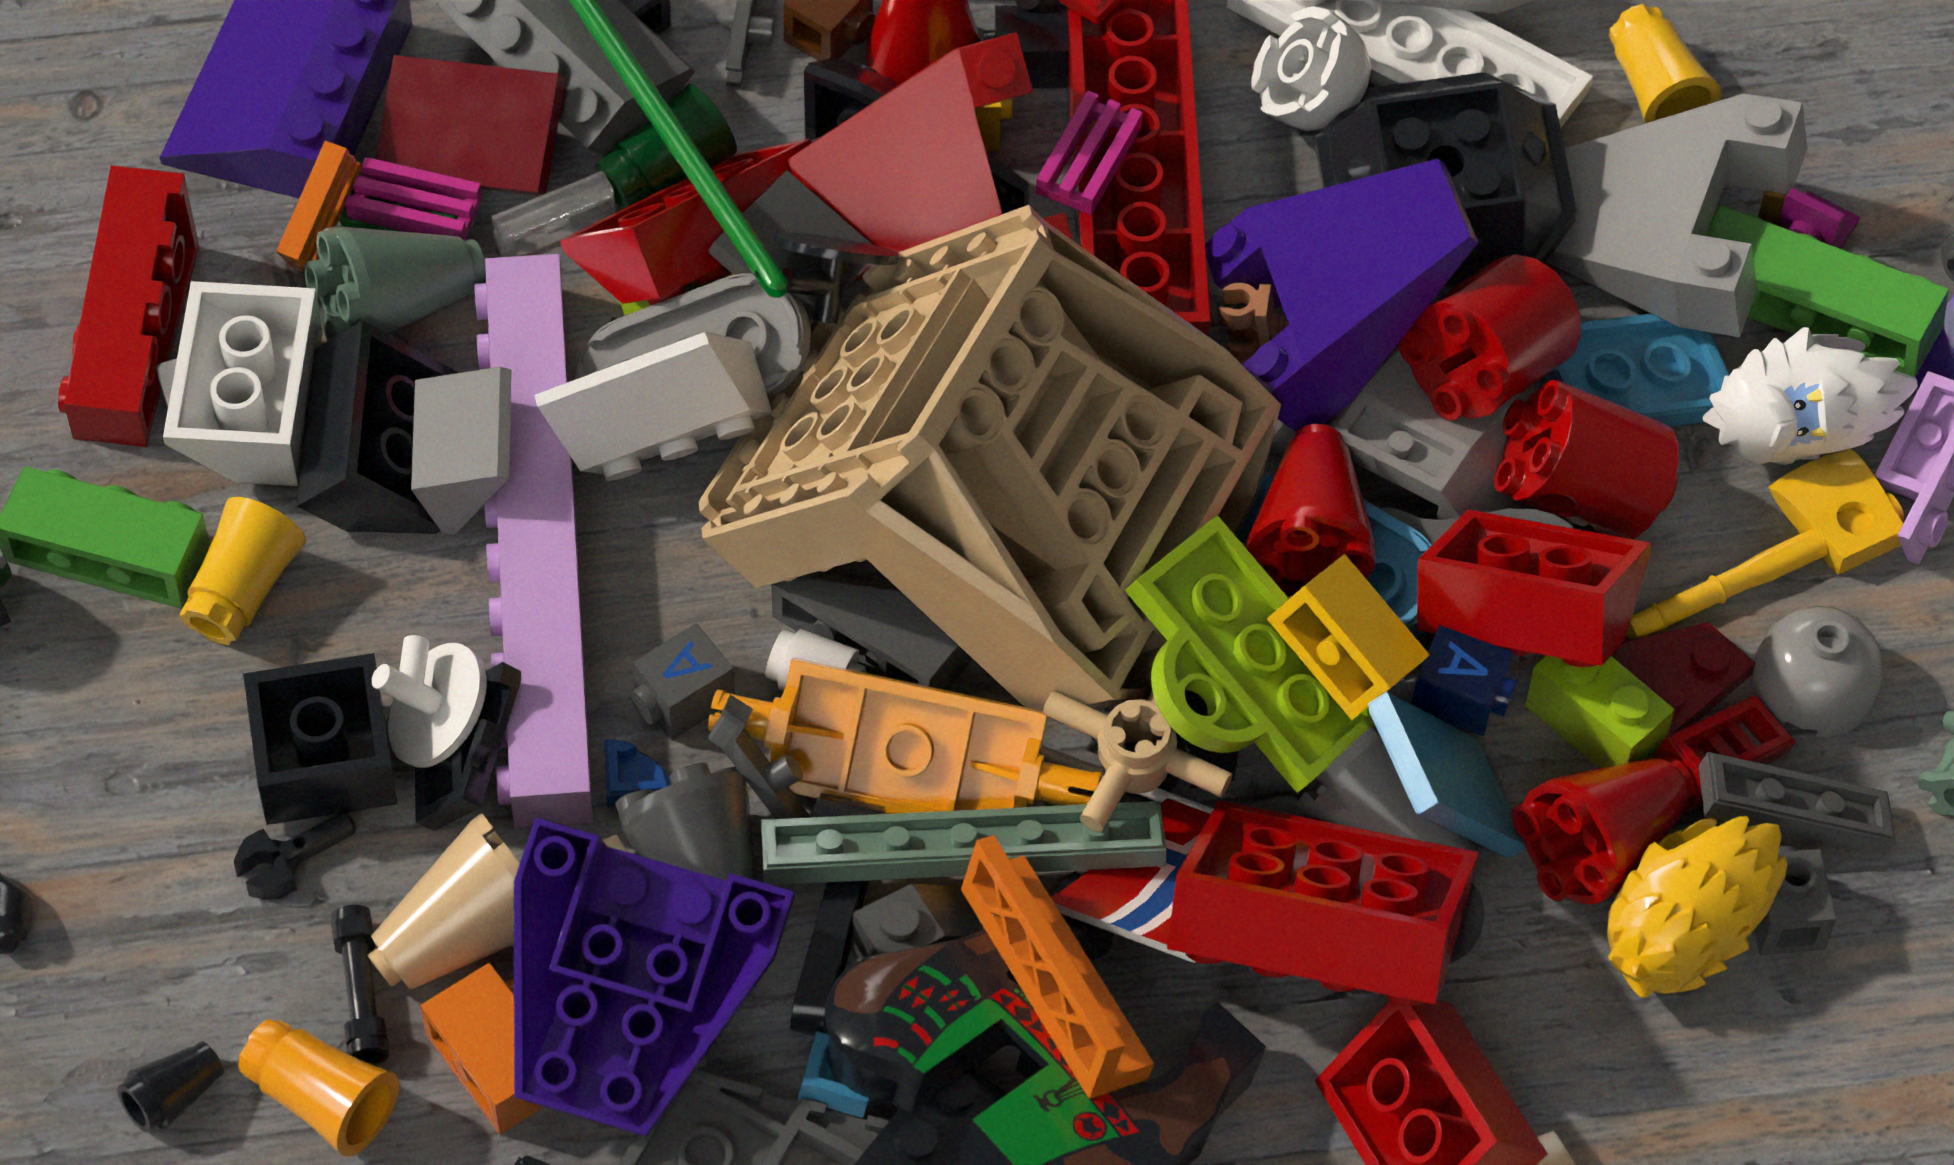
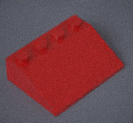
[1167,800,1479,1006]

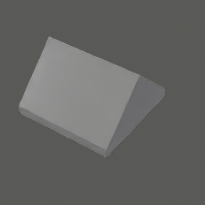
[411,366,512,536]

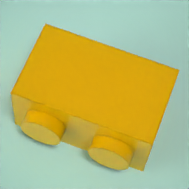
[1267,554,1430,720]

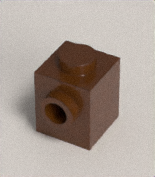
[783,0,876,61]

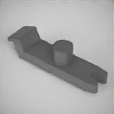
[726,0,774,86]
[708,694,810,819]

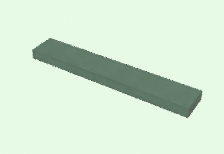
[761,801,1167,885]

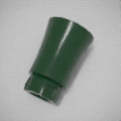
[594,84,737,210]

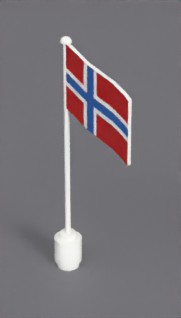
[765,629,1214,963]

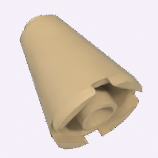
[368,813,520,990]

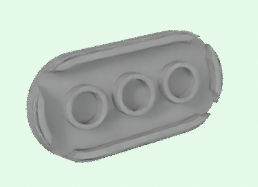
[575,273,811,398]

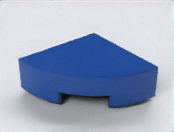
[604,739,671,807]

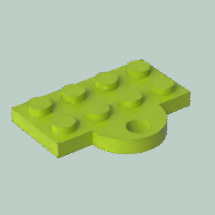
[1124,515,1376,793]

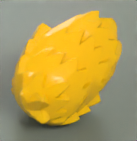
[1607,816,1787,998]

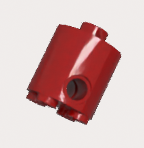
[1398,254,1581,421]
[1494,380,1679,539]

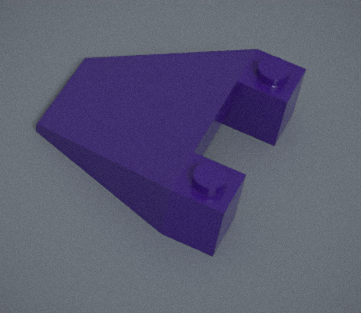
[1205,159,1478,432]

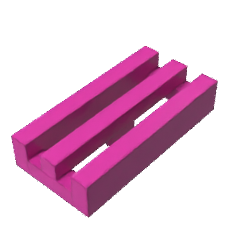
[1036,91,1143,215]
[345,157,483,241]

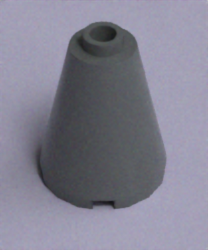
[1296,727,1478,871]

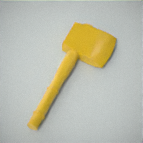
[1627,449,1904,640]

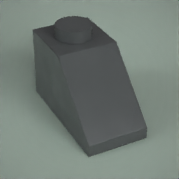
[853,883,985,960]

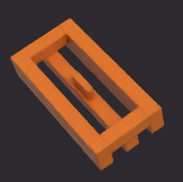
[276,141,361,273]

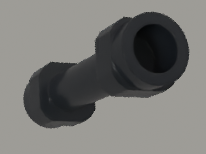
[331,905,389,1065]

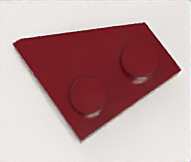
[1615,622,1755,736]

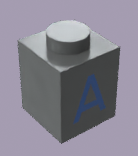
[630,623,735,740]

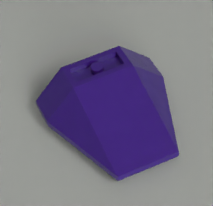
[514,817,795,1137]

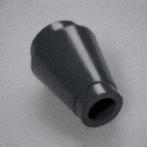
[117,1041,224,1132]

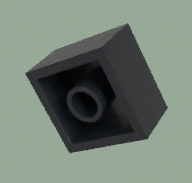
[243,653,398,825]

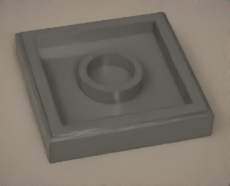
[708,171,871,325]

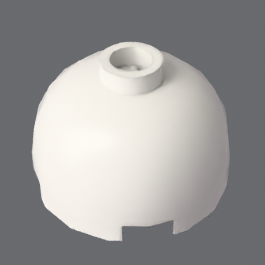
[1251,6,1371,131]

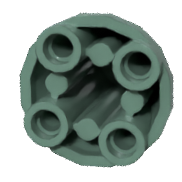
[305,226,486,341]

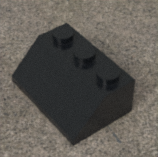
[297,320,458,534]

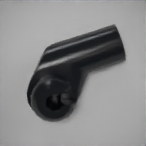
[0,872,32,955]

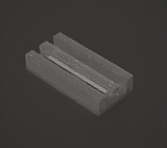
[492,171,615,258]

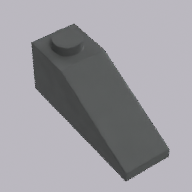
[771,577,973,690]

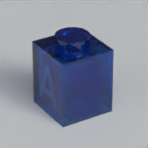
[1411,625,1518,736]

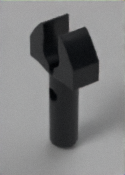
[234,812,356,899]

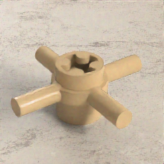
[1043,691,1232,832]

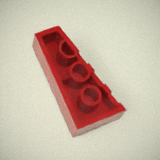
[58,165,199,447]

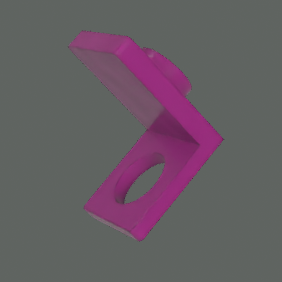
[1777,188,1860,249]

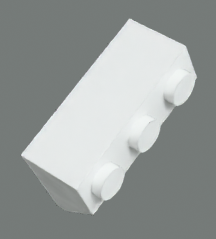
[163,281,323,486]
[534,332,773,481]

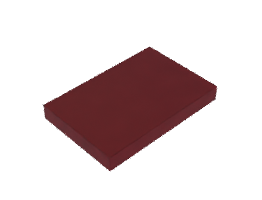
[375,55,566,197]

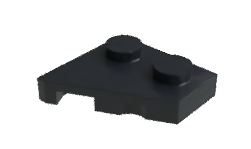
[415,662,521,831]

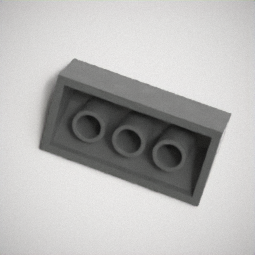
[437,0,696,156]

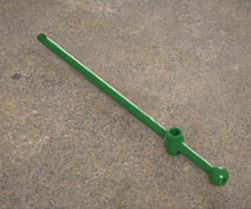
[568,0,788,298]

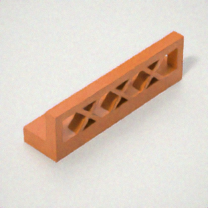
[961,835,1154,1099]

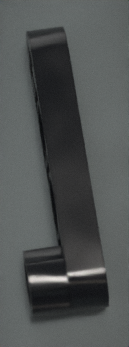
[790,793,886,1036]

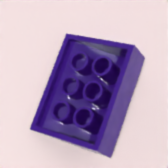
[160,0,413,198]

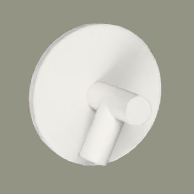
[372,635,487,768]

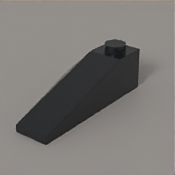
[804,57,1030,214]

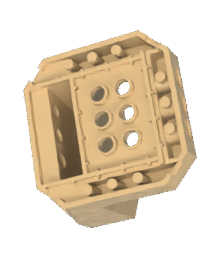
[699,205,1281,711]

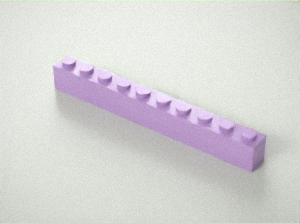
[475,254,593,829]

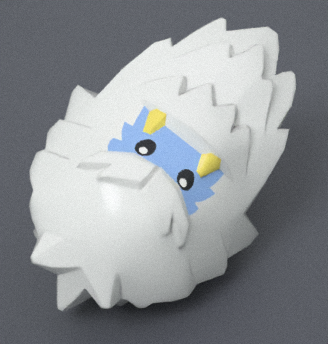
[1703,327,1918,465]

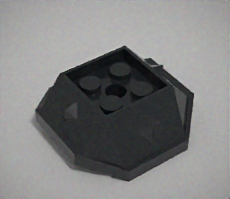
[1315,72,1577,298]

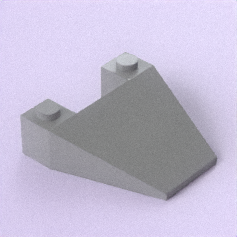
[1546,93,1807,337]

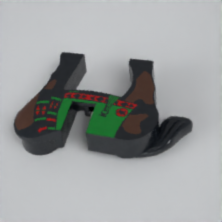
[825,871,1266,1165]

